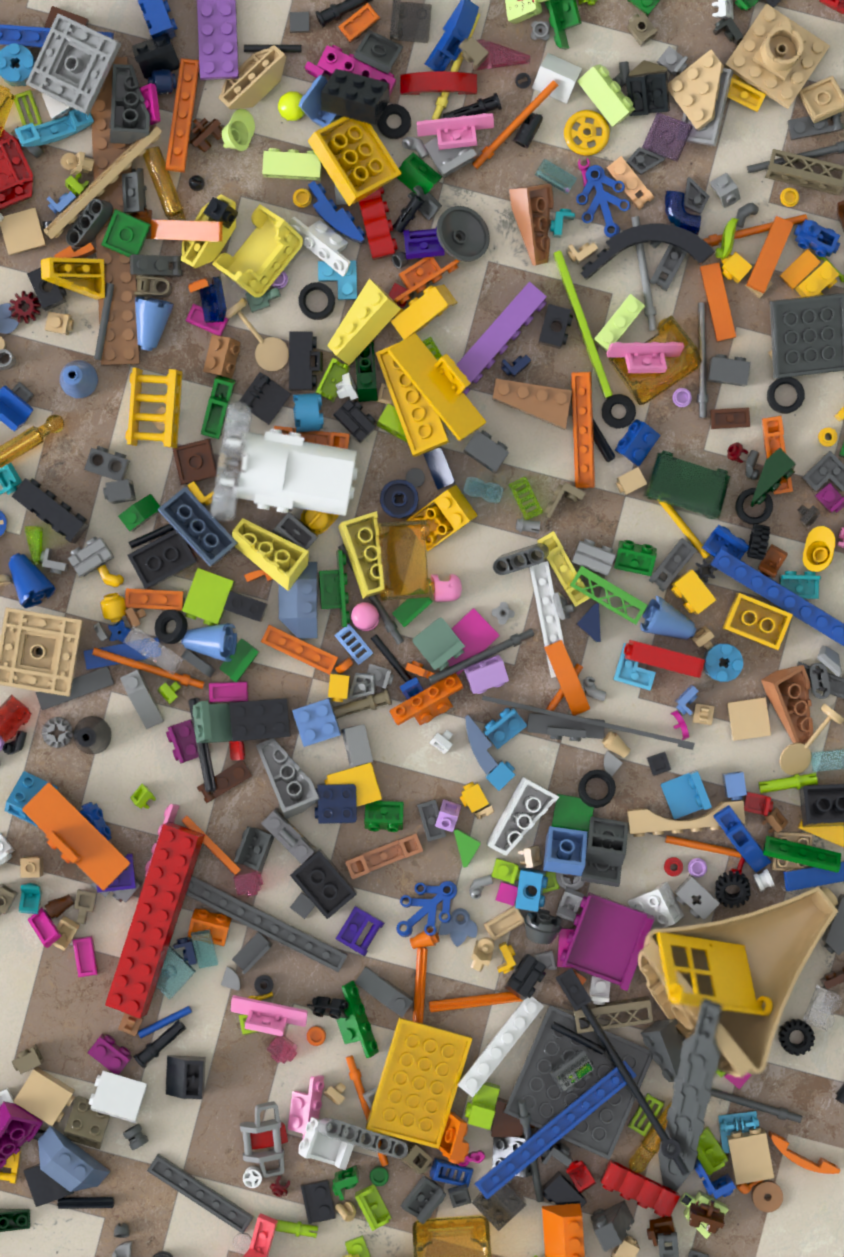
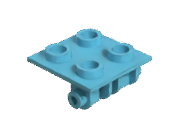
[718,1111,759,1153]

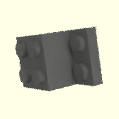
[581,816,629,887]

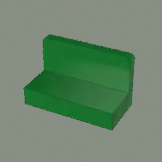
[397,153,442,195]
[392,588,433,627]
[219,639,260,683]

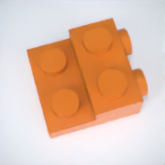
[439,1112,469,1164]

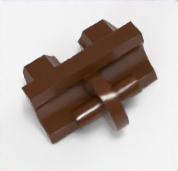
[190,118,223,153]
[689,1200,725,1234]

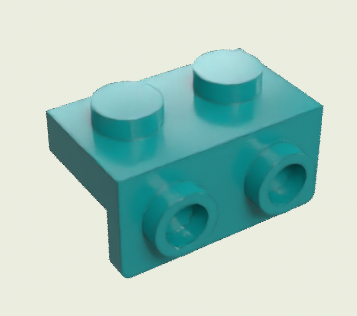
[780,571,821,599]

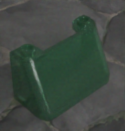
[643,450,731,521]

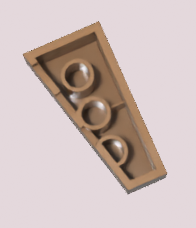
[492,379,572,430]

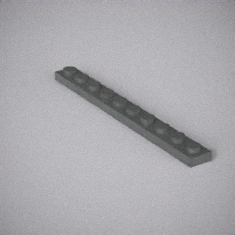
[186,875,348,973]

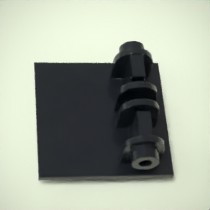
[238,372,291,425]

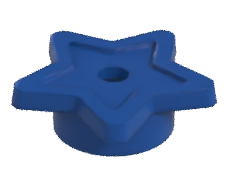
[108,620,132,643]

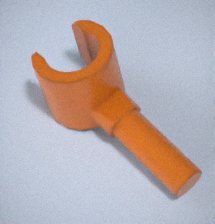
[737,1180,764,1194]

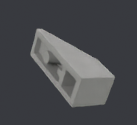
[120,669,164,729]

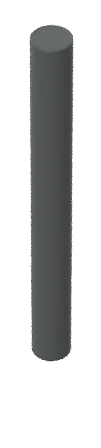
[94,283,114,361]

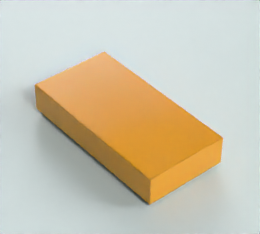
[779,249,821,290]

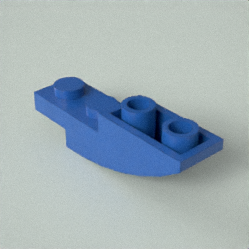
[424,0,479,71]
[308,181,365,244]
[713,805,771,872]

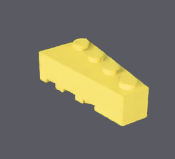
[327,279,401,366]
[338,511,385,599]
[232,518,309,591]

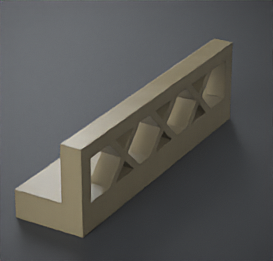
[765,149,844,195]
[573,996,653,1034]

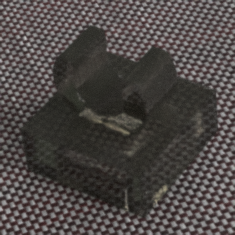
[797,504,821,529]

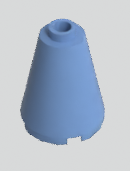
[135,297,174,351]
[60,360,98,398]
[640,596,696,640]
[181,623,237,662]

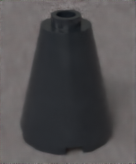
[73,716,111,754]

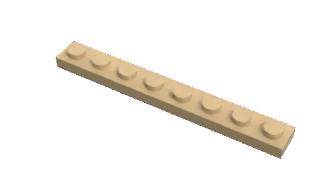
[43,124,162,239]

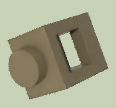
[627,13,658,47]
[459,37,489,70]
[0,884,18,915]
[12,1044,44,1074]
[399,1143,433,1174]

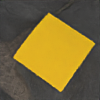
[727,74,766,112]

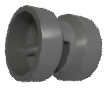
[123,1124,149,1150]

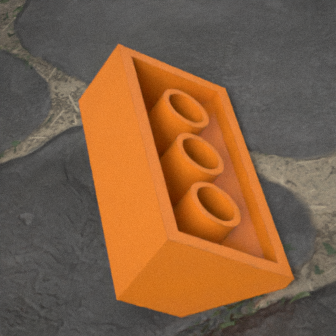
[542,1203,585,1257]

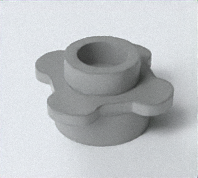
[531,21,550,41]
[492,602,515,625]

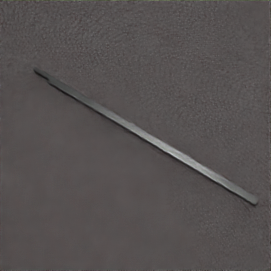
[482,695,695,750]

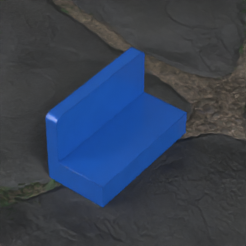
[0,386,33,432]

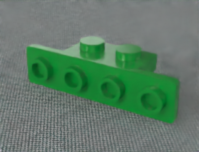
[545,0,582,50]
[318,550,350,627]
[336,981,379,1058]

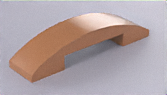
[345,833,423,880]

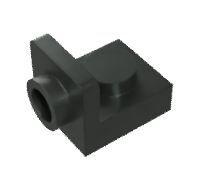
[713,17,744,45]

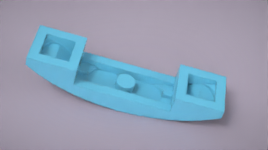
[15,109,94,147]

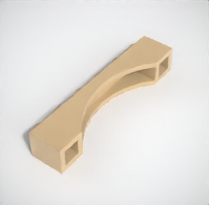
[627,800,745,837]

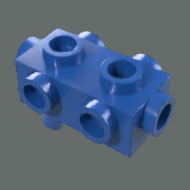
[794,219,840,257]
[79,802,112,841]

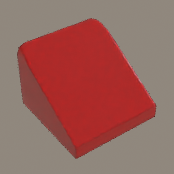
[229,741,245,760]

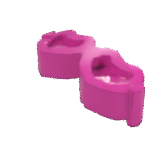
[670,710,689,740]
[458,1150,485,1167]

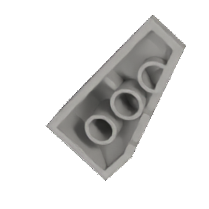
[256,738,319,819]

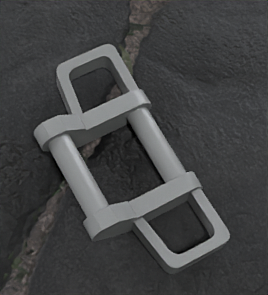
[240,1101,284,1178]

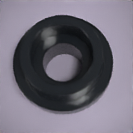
[254,975,274,994]

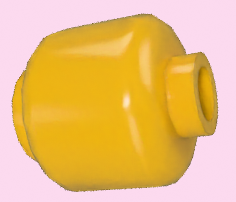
[100,593,127,622]

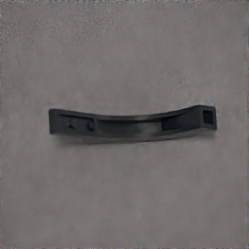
[581,224,715,280]

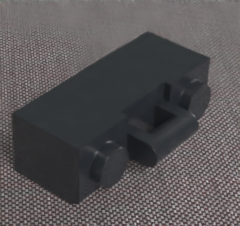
[289,331,323,391]

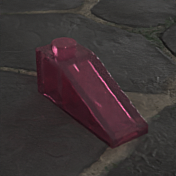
[472,39,530,71]

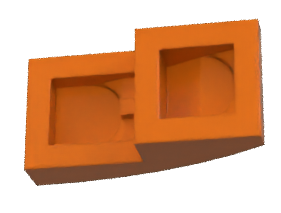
[54,242,97,258]
[244,570,274,582]

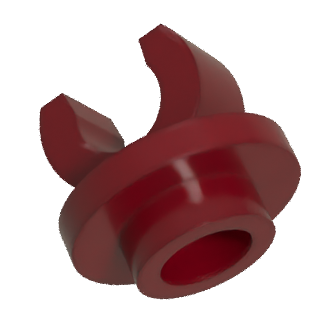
[727,442,748,463]
[270,1176,290,1197]

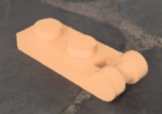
[606,156,654,210]

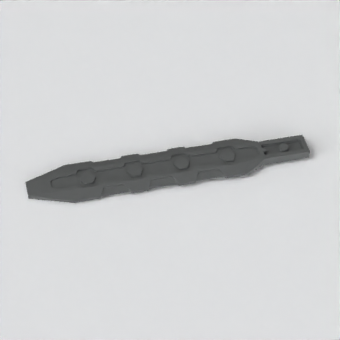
[658,998,723,1191]

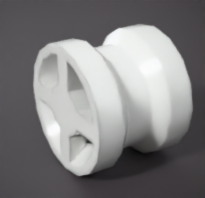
[753,869,775,892]
[243,1166,263,1188]

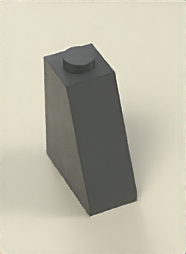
[822,894,844,955]

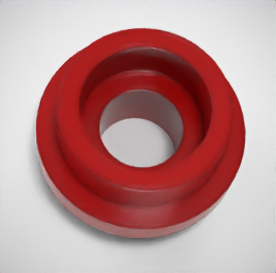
[664,857,683,876]

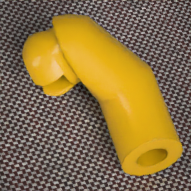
[97,565,124,587]

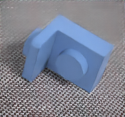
[47,191,77,214]
[675,685,699,715]

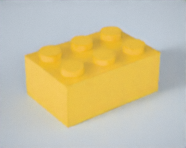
[722,593,793,650]

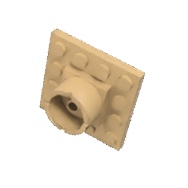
[724,3,830,109]
[0,607,83,697]

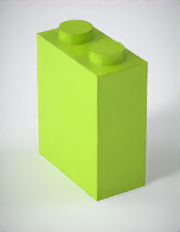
[182,568,235,626]

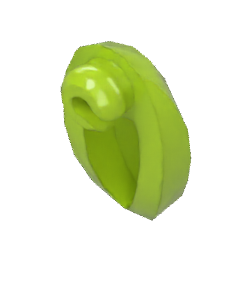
[715,218,739,260]

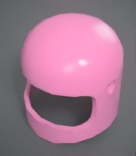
[431,574,462,602]
[351,602,380,631]

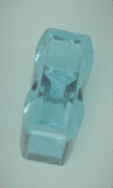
[463,477,504,504]

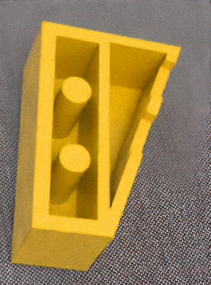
[41,257,105,300]
[390,284,458,339]

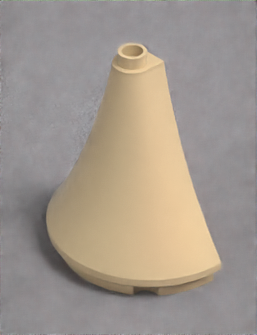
[638,886,839,1077]

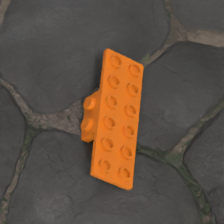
[22,783,130,890]

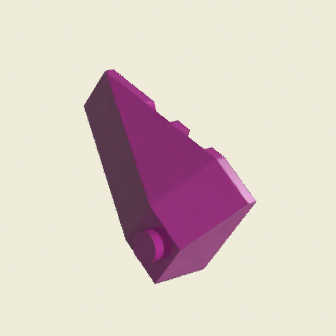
[0,1101,43,1169]

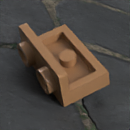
[203,335,241,379]

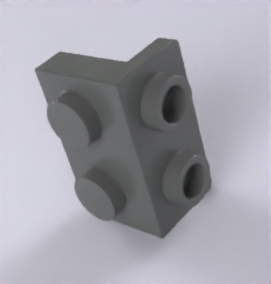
[234,826,274,872]
[541,1142,572,1167]
[400,1175,446,1224]

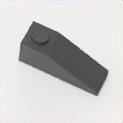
[355,966,413,1017]

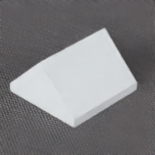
[532,53,583,104]

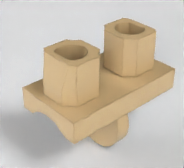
[61,151,94,176]
[471,937,494,972]

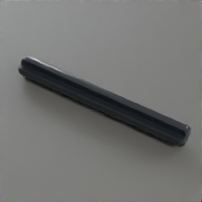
[188,698,217,792]

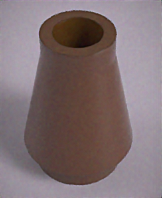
[44,894,74,919]

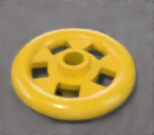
[564,110,610,156]

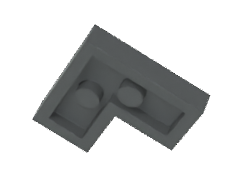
[802,451,844,492]

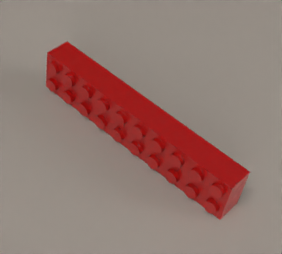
[105,822,205,1019]

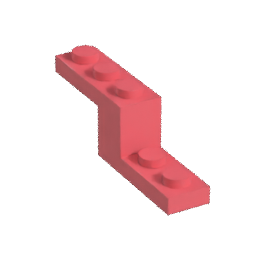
[243,1213,278,1257]

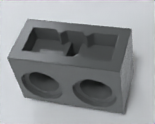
[84,446,130,481]
[103,479,136,504]

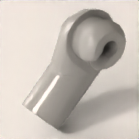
[402,137,429,159]
[469,875,493,900]

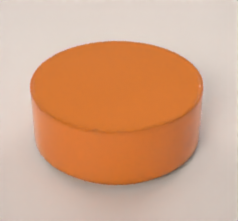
[334,657,354,674]
[307,1026,326,1046]

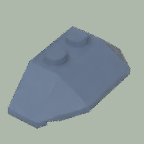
[279,562,318,639]
[38,1125,110,1192]

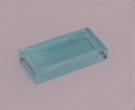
[535,159,577,194]
[811,749,844,772]
[191,929,218,969]

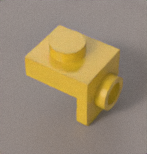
[187,481,218,506]
[497,941,516,974]

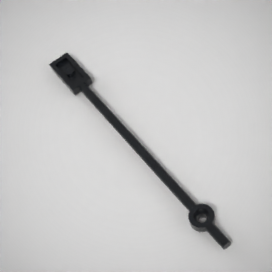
[555,968,690,1176]

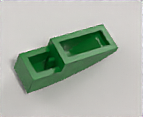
[200,375,236,439]

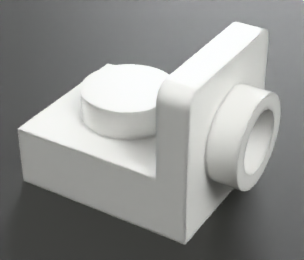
[589,975,611,1005]

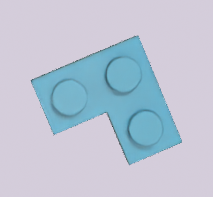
[318,260,357,300]
[613,643,656,691]

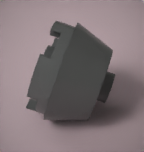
[524,909,562,944]

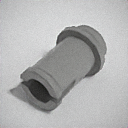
[516,517,540,533]

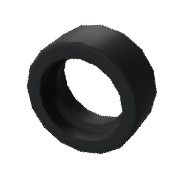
[298,282,335,320]
[767,377,805,414]
[735,488,773,524]
[578,769,616,808]

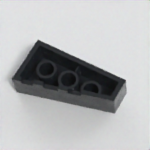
[11,478,89,544]

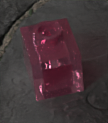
[233,870,264,897]
[266,1035,297,1064]

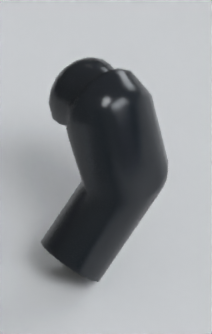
[3,730,27,755]

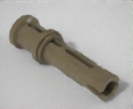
[333,688,392,719]

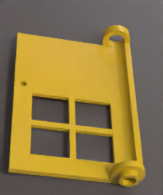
[657,932,772,1016]

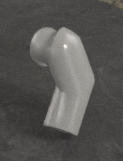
[583,676,606,701]

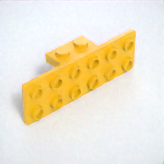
[388,333,486,441]

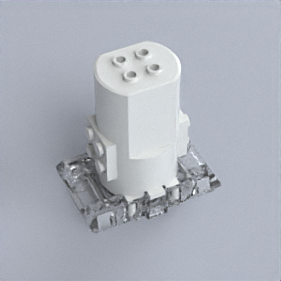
[210,401,358,523]

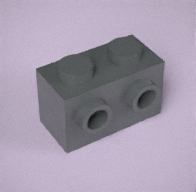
[707,354,751,387]

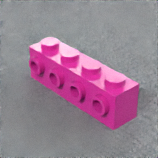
[317,45,396,97]

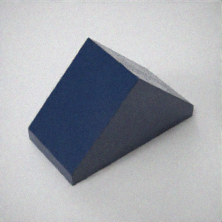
[576,603,601,642]

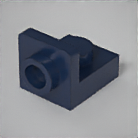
[501,355,532,377]
[173,937,198,965]

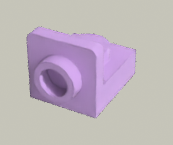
[435,799,461,832]

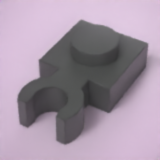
[408,185,442,221]

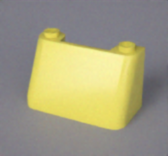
[212,204,303,298]

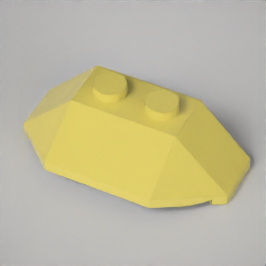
[181,194,236,268]

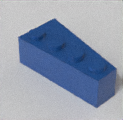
[138,0,178,39]

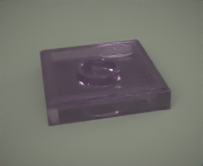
[642,112,693,162]

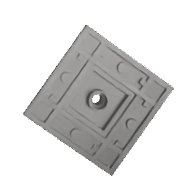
[26,13,121,115]

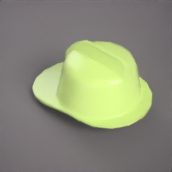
[222,109,255,151]

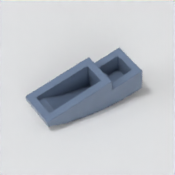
[465,715,498,774]

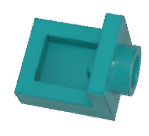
[550,209,575,238]
[0,463,22,495]
[19,883,42,914]

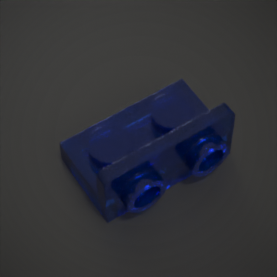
[199,277,227,323]

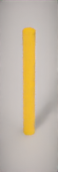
[657,495,710,559]

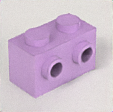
[463,655,509,694]

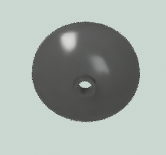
[437,206,490,262]

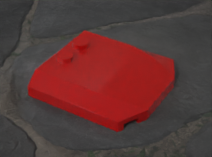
[0,125,33,210]

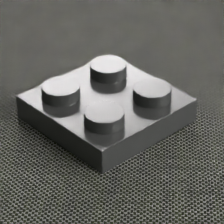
[354,30,403,74]

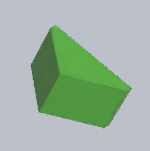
[454,828,481,868]

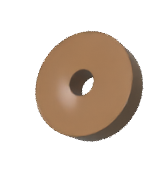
[752,1180,783,1212]

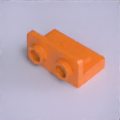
[187,908,232,946]

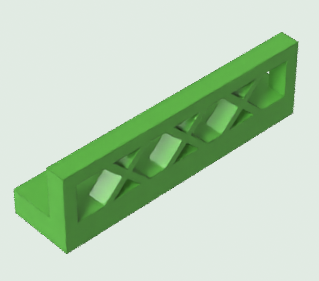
[570,566,648,625]

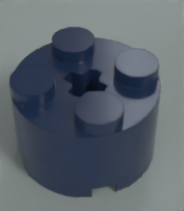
[380,480,419,519]

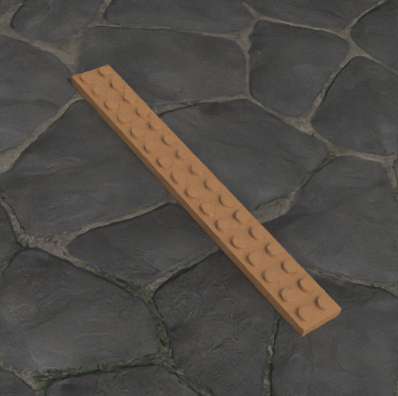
[91,57,140,366]

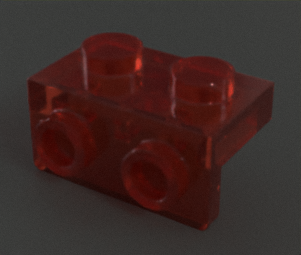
[0,694,31,742]

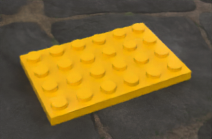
[365,1017,472,1149]

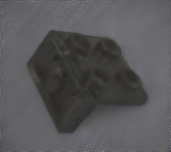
[390,0,432,43]

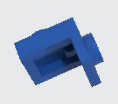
[400,677,424,700]

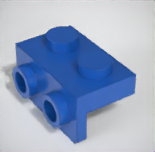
[615,419,661,467]
[702,525,750,560]

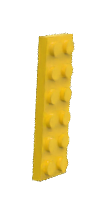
[376,343,450,457]

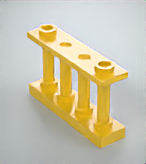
[125,368,183,448]

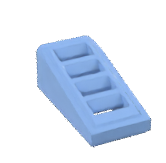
[334,623,373,665]

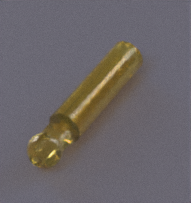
[142,146,187,221]
[0,414,64,468]
[629,1100,672,1173]

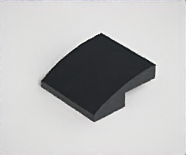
[626,72,670,116]
[23,1163,74,1207]

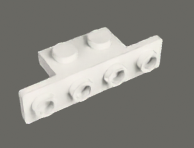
[289,217,351,276]

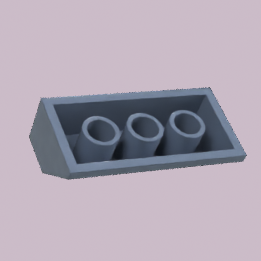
[158,487,237,567]

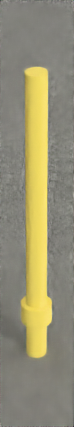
[431,13,480,120]

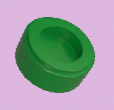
[370,1166,389,1186]

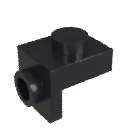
[203,197,238,229]

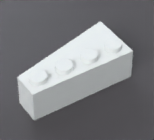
[486,777,559,856]

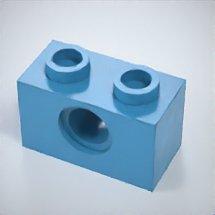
[515,868,548,912]

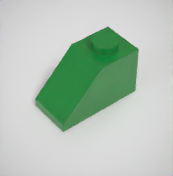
[118,494,161,532]

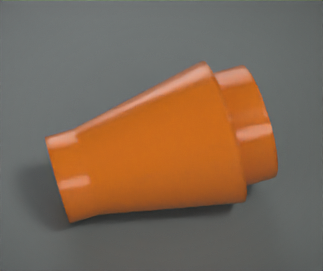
[410,927,440,949]

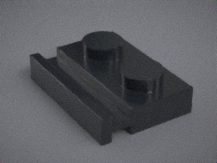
[301,1179,336,1224]

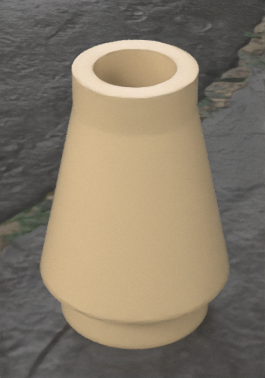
[602,731,631,758]

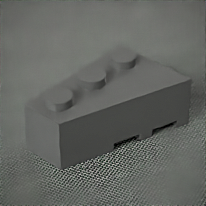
[641,1019,684,1082]
[591,1200,635,1252]

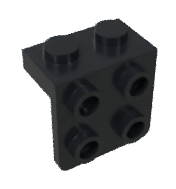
[132,33,180,79]

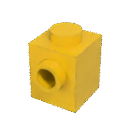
[721,251,752,284]
[328,674,350,702]
[460,781,489,813]

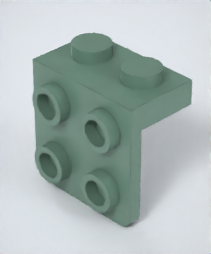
[413,618,465,671]
[193,701,232,743]

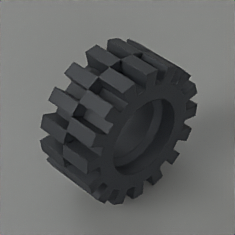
[747,523,770,560]
[715,871,751,908]
[779,1019,815,1056]

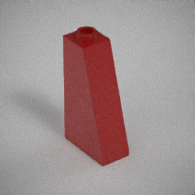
[624,640,705,678]

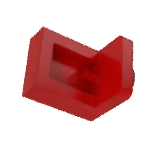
[744,791,773,816]
[566,1160,596,1193]

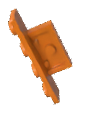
[393,257,460,304]
[389,673,464,726]

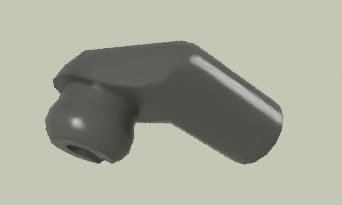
[736,203,759,228]
[746,450,760,480]

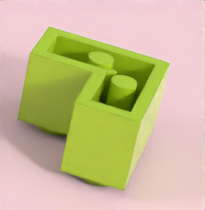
[465,1082,500,1130]

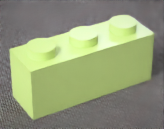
[577,64,635,127]
[262,148,322,181]
[593,294,645,353]

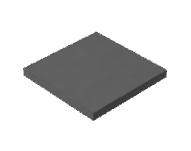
[770,293,844,379]

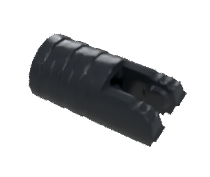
[513,113,543,149]

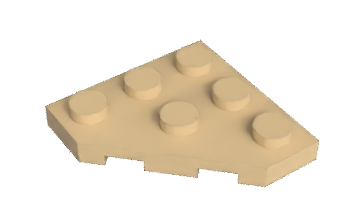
[668,49,724,131]

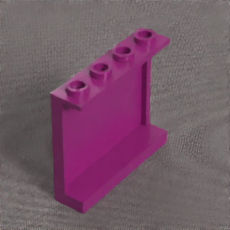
[560,892,654,991]

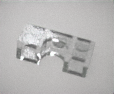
[123,626,184,675]

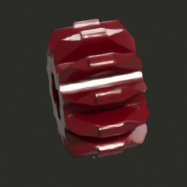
[9,291,42,324]

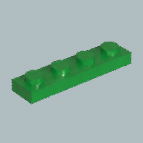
[763,836,841,873]

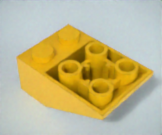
[406,485,478,551]

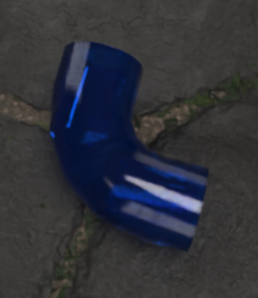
[665,191,701,235]

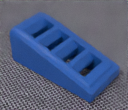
[430,1158,474,1188]

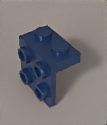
[315,783,357,824]

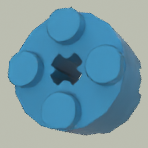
[0,43,36,87]
[293,393,324,433]
[703,644,744,682]

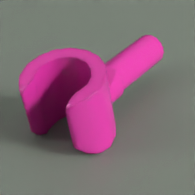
[578,158,590,187]

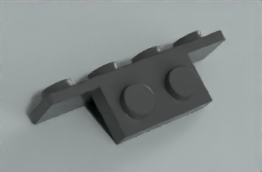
[527,713,605,741]

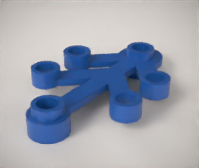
[576,165,631,238]
[396,881,457,937]

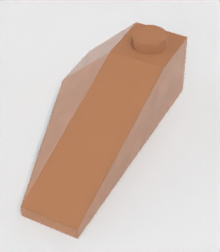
[509,183,554,265]
[761,665,813,744]

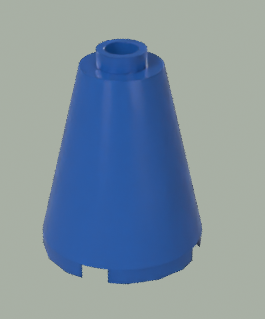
[8,553,56,608]

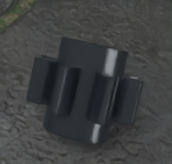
[694,559,718,583]

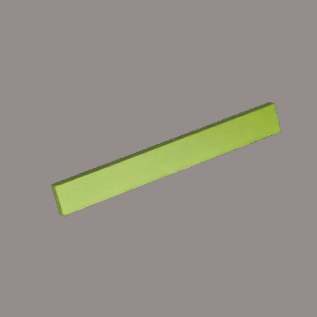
[553,250,612,399]

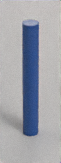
[138,1006,192,1038]

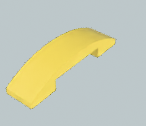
[537,531,590,607]

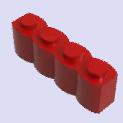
[359,187,398,260]
[600,1159,680,1217]

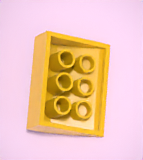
[308,117,402,206]

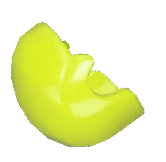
[278,91,305,121]

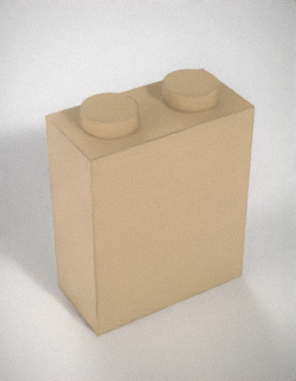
[13,1067,75,1126]
[727,1127,774,1185]

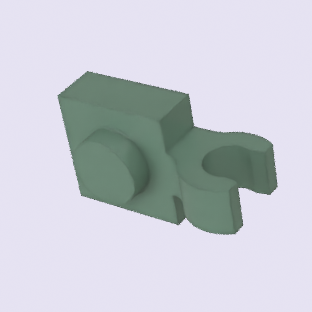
[245,288,281,313]

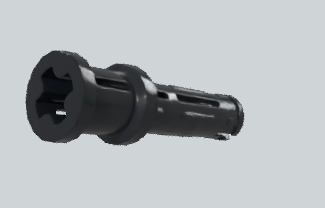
[315,0,373,28]
[443,93,502,118]
[133,1019,187,1069]

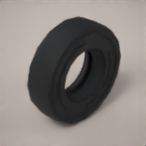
[377,104,411,139]
[601,394,636,429]
[154,610,188,644]

